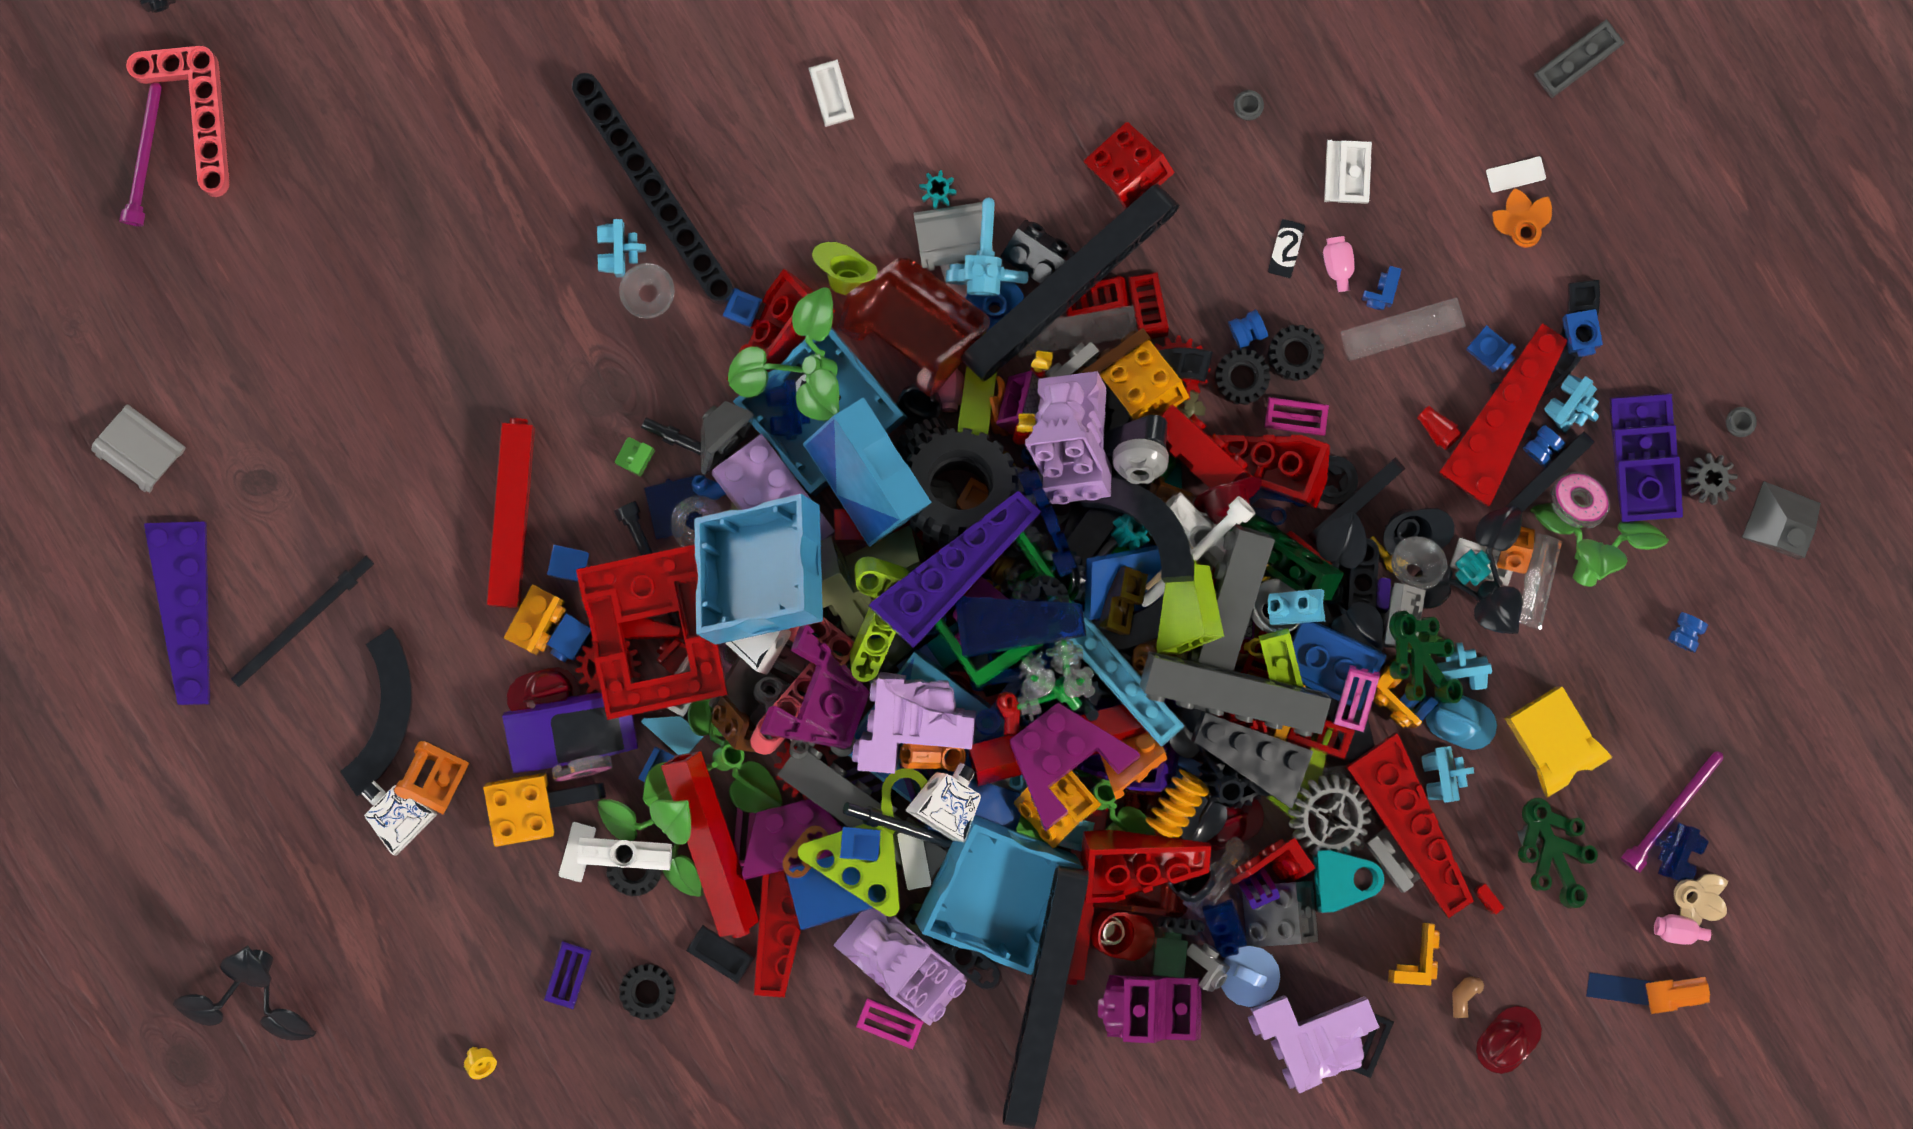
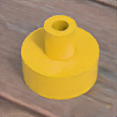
[464,1047,497,1079]

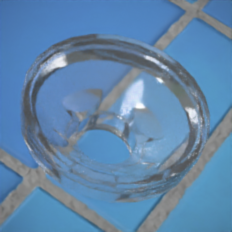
[619,263,675,319]
[671,496,723,547]
[1391,536,1447,590]

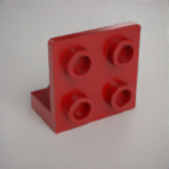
[1084,122,1175,209]
[1230,838,1315,885]

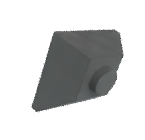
[701,401,754,475]
[1742,481,1821,560]

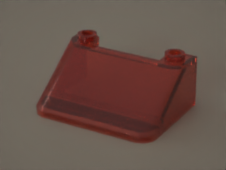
[838,258,990,397]

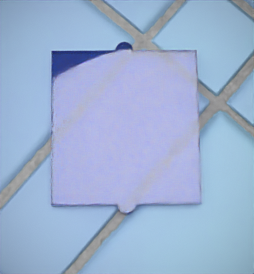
[644,476,703,540]

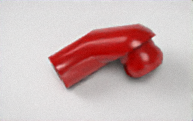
[996,692,1020,736]

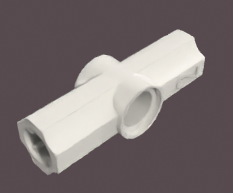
[1166,492,1226,568]
[577,837,672,871]

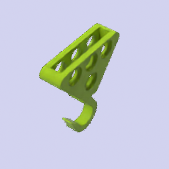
[798,768,928,917]

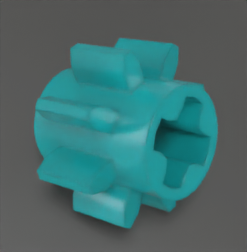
[919,170,957,209]
[1111,514,1150,550]
[1454,549,1492,586]

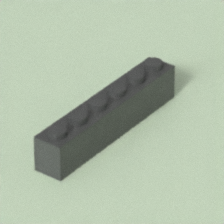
[1187,525,1275,712]
[1139,651,1331,736]
[778,744,947,879]

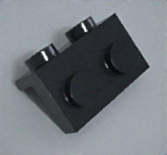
[1000,220,1075,284]

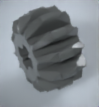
[1685,453,1738,505]

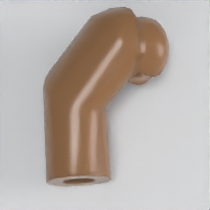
[1452,976,1484,1018]

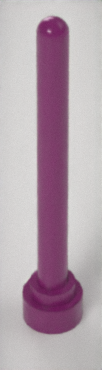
[119,82,162,227]
[1620,751,1723,873]

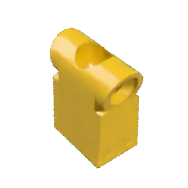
[1504,687,1612,798]

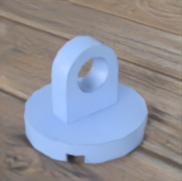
[1221,946,1280,1007]

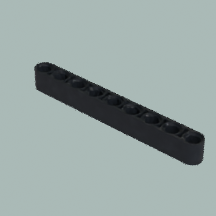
[572,73,734,305]
[961,184,1180,382]
[1002,865,1089,1129]

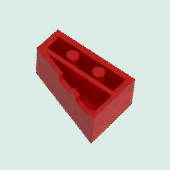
[1162,404,1252,488]

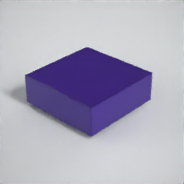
[1376,578,1391,613]

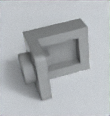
[1185,943,1230,992]

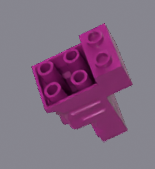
[1098,975,1202,1043]

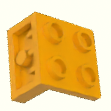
[1100,340,1189,421]
[504,584,567,655]
[1373,659,1422,728]
[1014,770,1101,848]
[483,772,555,847]
[1388,923,1440,986]

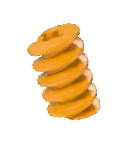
[1145,769,1209,838]

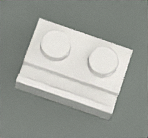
[1324,140,1372,204]

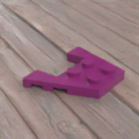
[760,625,870,749]
[1010,703,1140,831]

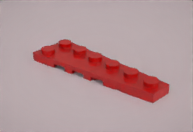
[1439,323,1568,507]
[1346,733,1474,918]
[754,868,801,998]

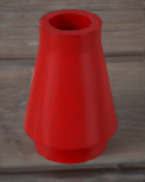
[1417,406,1462,450]

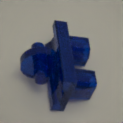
[765,380,811,440]
[1654,823,1709,881]
[1203,899,1247,957]

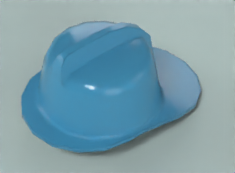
[1426,695,1497,750]

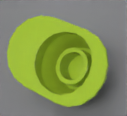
[812,242,878,300]

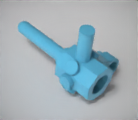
[945,197,1028,296]

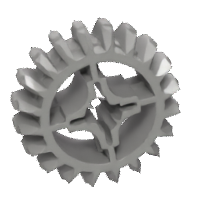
[1288,775,1371,855]

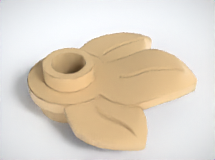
[1674,874,1728,926]

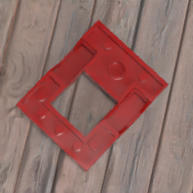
[576,544,729,720]

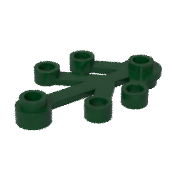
[1389,611,1463,703]
[1518,798,1598,909]

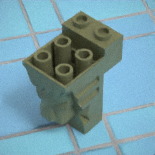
[821,525,927,639]

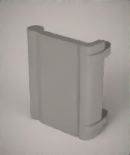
[913,202,993,271]
[91,404,186,493]

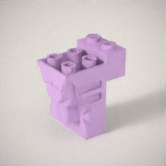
[1025,371,1112,504]
[852,672,977,774]
[833,908,969,1026]
[1247,995,1379,1093]

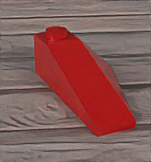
[726,269,835,381]
[1209,435,1330,508]
[1081,830,1211,903]

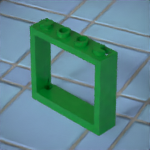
[935,532,1081,689]

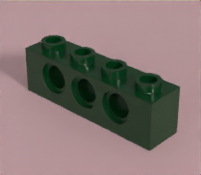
[1223,513,1344,601]

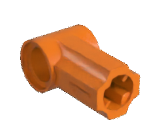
[899,743,966,772]
[1646,977,1710,1014]

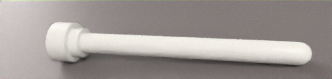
[1142,496,1255,607]

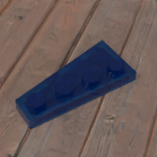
[955,596,1086,658]

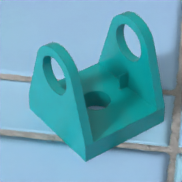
[1313,850,1384,913]

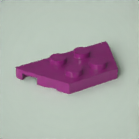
[742,799,843,880]

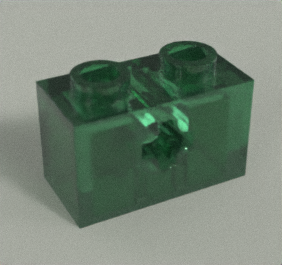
[1151,932,1188,978]

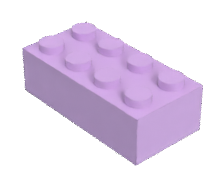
[712,434,835,541]

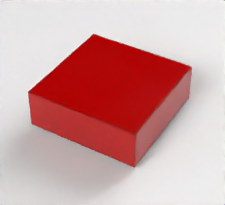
[1474,883,1504,914]

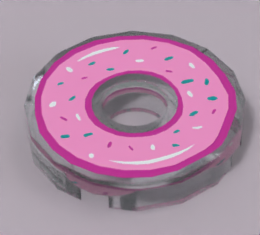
[1550,472,1610,529]
[552,755,613,782]

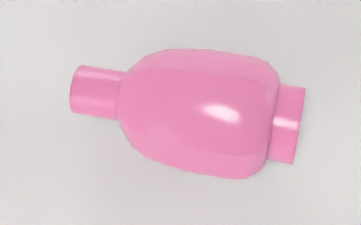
[1323,236,1354,292]
[935,356,965,413]
[1654,914,1711,945]

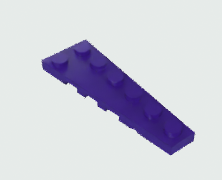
[868,491,1041,648]
[144,521,210,705]

